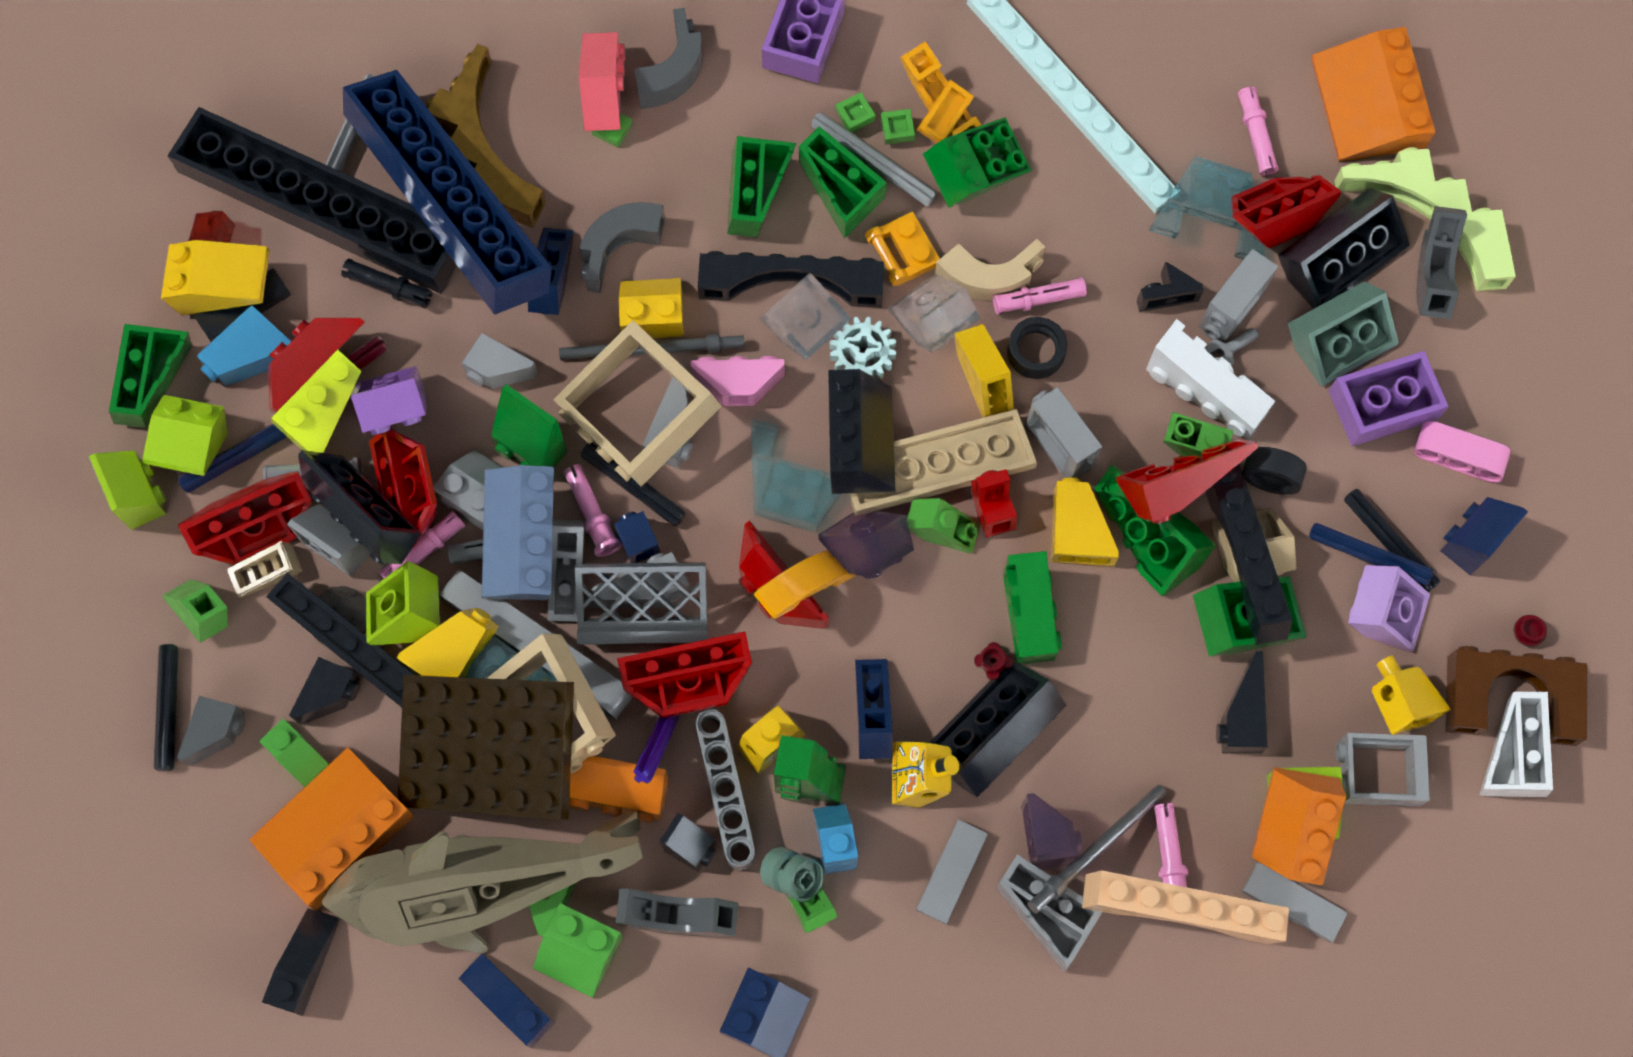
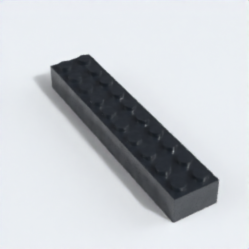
[167,107,457,294]

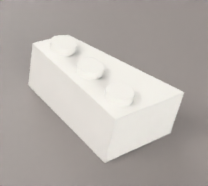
[1479,692,1553,797]

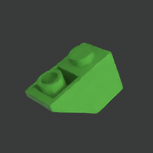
[1163,412,1233,457]
[905,498,981,553]
[163,579,228,643]

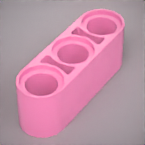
[1414,421,1511,483]

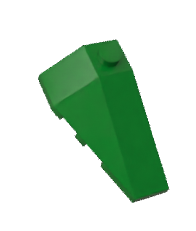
[1094,464,1217,596]

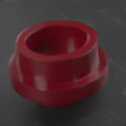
[1513,615,1547,647]

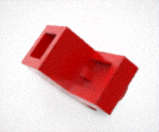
[971,469,1017,538]

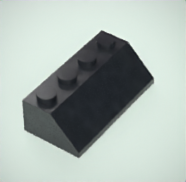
[1278,188,1410,309]
[828,369,896,494]
[298,450,422,565]
[929,661,1067,797]

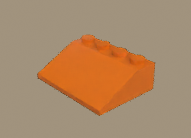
[1311,27,1435,162]
[249,747,415,910]

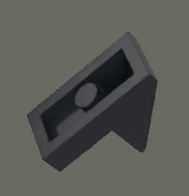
[1137,262,1204,312]

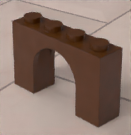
[1445,646,1587,746]

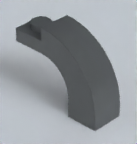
[634,8,703,109]
[579,202,665,293]
[1416,206,1467,319]
[616,888,738,937]

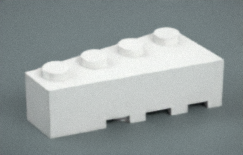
[1146,319,1275,440]

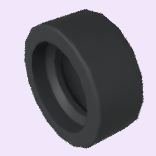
[1007,316,1068,379]
[1242,447,1307,495]

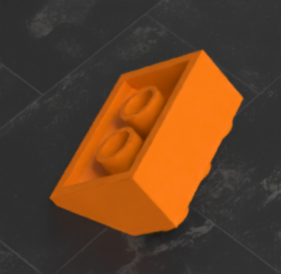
[569,756,670,823]
[1252,767,1346,885]

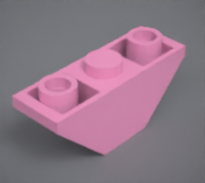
[691,356,785,406]

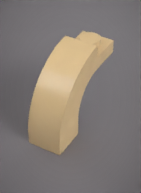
[935,239,1045,301]

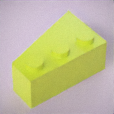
[271,350,361,453]

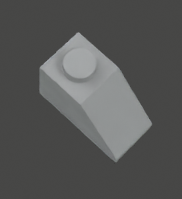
[462,333,538,389]

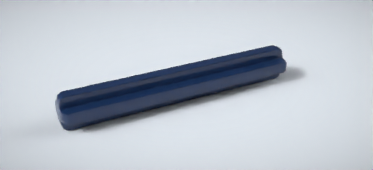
[178,424,287,493]
[1309,523,1433,585]

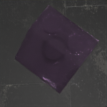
[818,511,914,579]
[1021,793,1082,869]

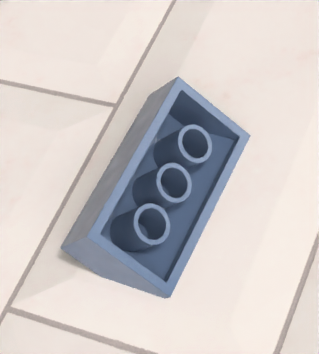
[482,465,554,600]

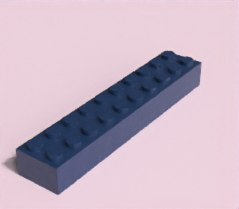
[343,70,551,315]

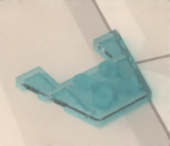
[1149,156,1265,260]
[751,419,841,533]

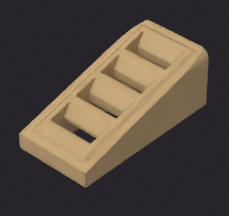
[227,541,302,598]

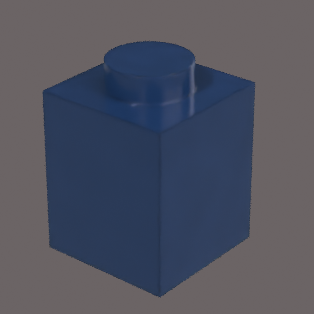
[614,511,661,563]

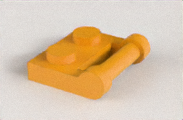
[864,212,940,286]

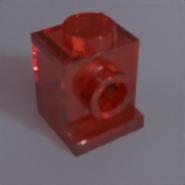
[188,210,235,243]

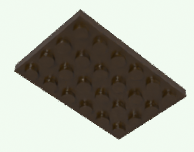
[398,675,574,820]

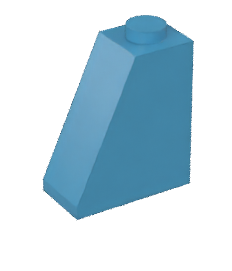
[197,305,291,387]
[813,803,858,875]

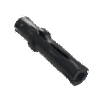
[341,258,433,309]

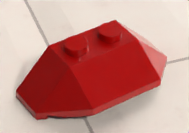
[1231,175,1342,249]
[268,318,365,413]
[369,428,437,547]
[178,471,312,565]
[738,520,829,629]
[617,631,752,718]

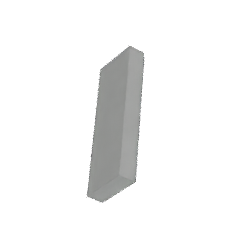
[916,819,988,925]
[1241,862,1348,943]

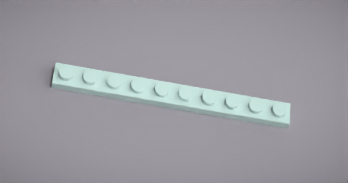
[966,0,1180,214]

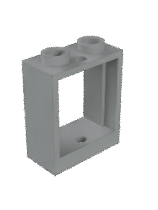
[1199,249,1278,343]
[1026,387,1102,478]
[1335,733,1430,807]

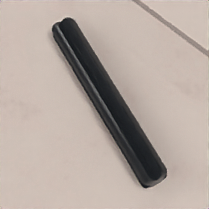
[580,443,686,526]
[1344,489,1440,592]
[154,644,178,772]

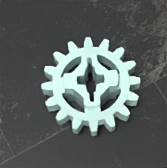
[830,317,896,379]

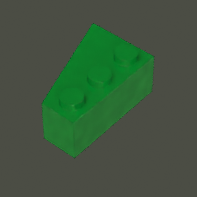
[799,126,887,239]
[727,136,797,238]
[109,324,192,428]
[1002,551,1062,664]
[774,735,846,804]

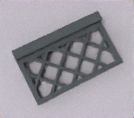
[575,562,708,644]

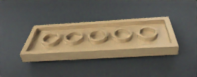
[848,409,1037,516]

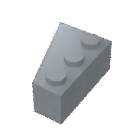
[996,854,1103,972]

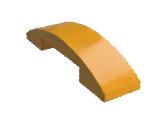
[900,41,981,137]
[754,549,857,619]

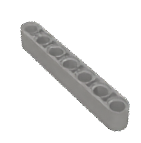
[439,570,633,720]

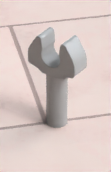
[1206,328,1259,367]

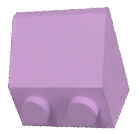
[1348,565,1430,652]

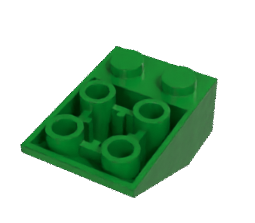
[923,117,1032,208]

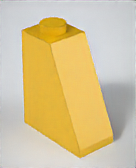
[954,324,1014,418]
[1051,477,1119,566]
[397,608,499,678]

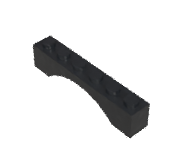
[698,251,884,308]
[1205,464,1293,645]

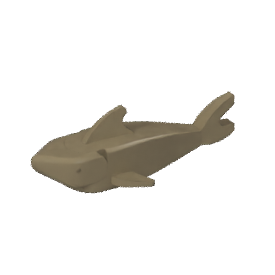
[322,810,643,954]

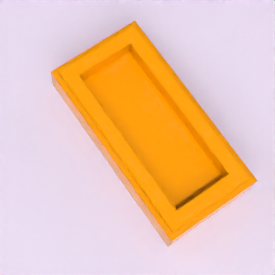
[916,79,975,144]

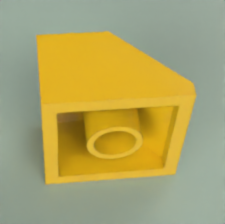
[619,278,684,338]

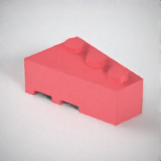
[579,32,626,131]

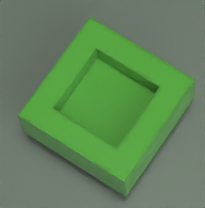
[835,92,876,133]
[881,109,915,145]
[592,113,633,148]

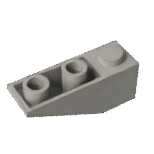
[586,552,691,608]

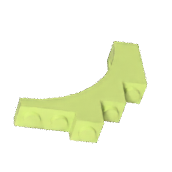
[1334,147,1516,291]

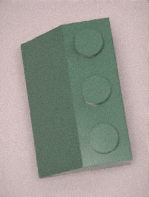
[1288,281,1399,386]

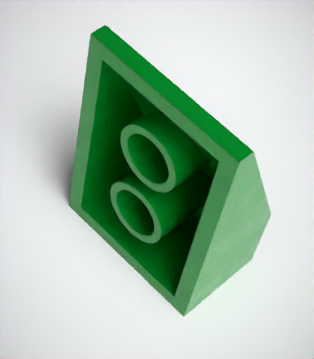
[491,384,568,468]
[1193,576,1307,657]

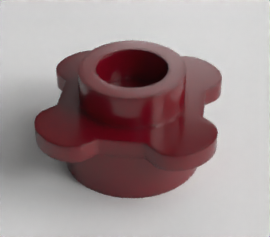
[974,642,1013,680]

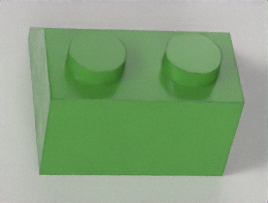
[533,903,623,998]

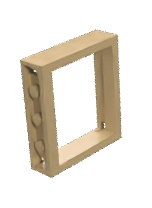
[553,321,722,487]
[488,634,616,774]

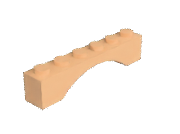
[1082,870,1289,944]

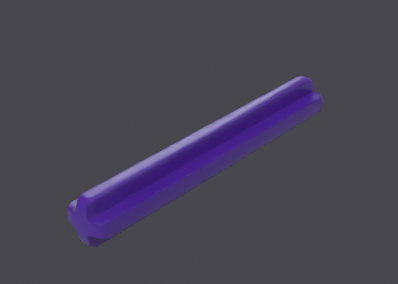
[634,715,680,784]

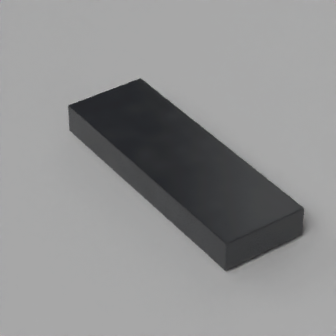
[194,268,291,342]

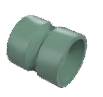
[760,846,824,902]

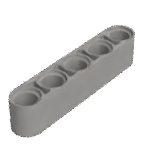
[696,709,756,871]

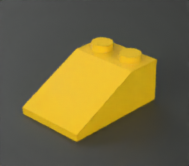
[161,240,270,316]

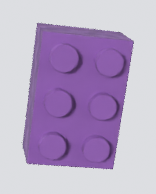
[762,0,845,84]
[1328,351,1449,446]
[351,365,428,435]

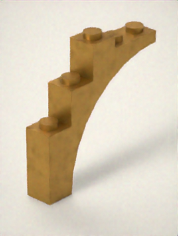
[426,43,546,228]

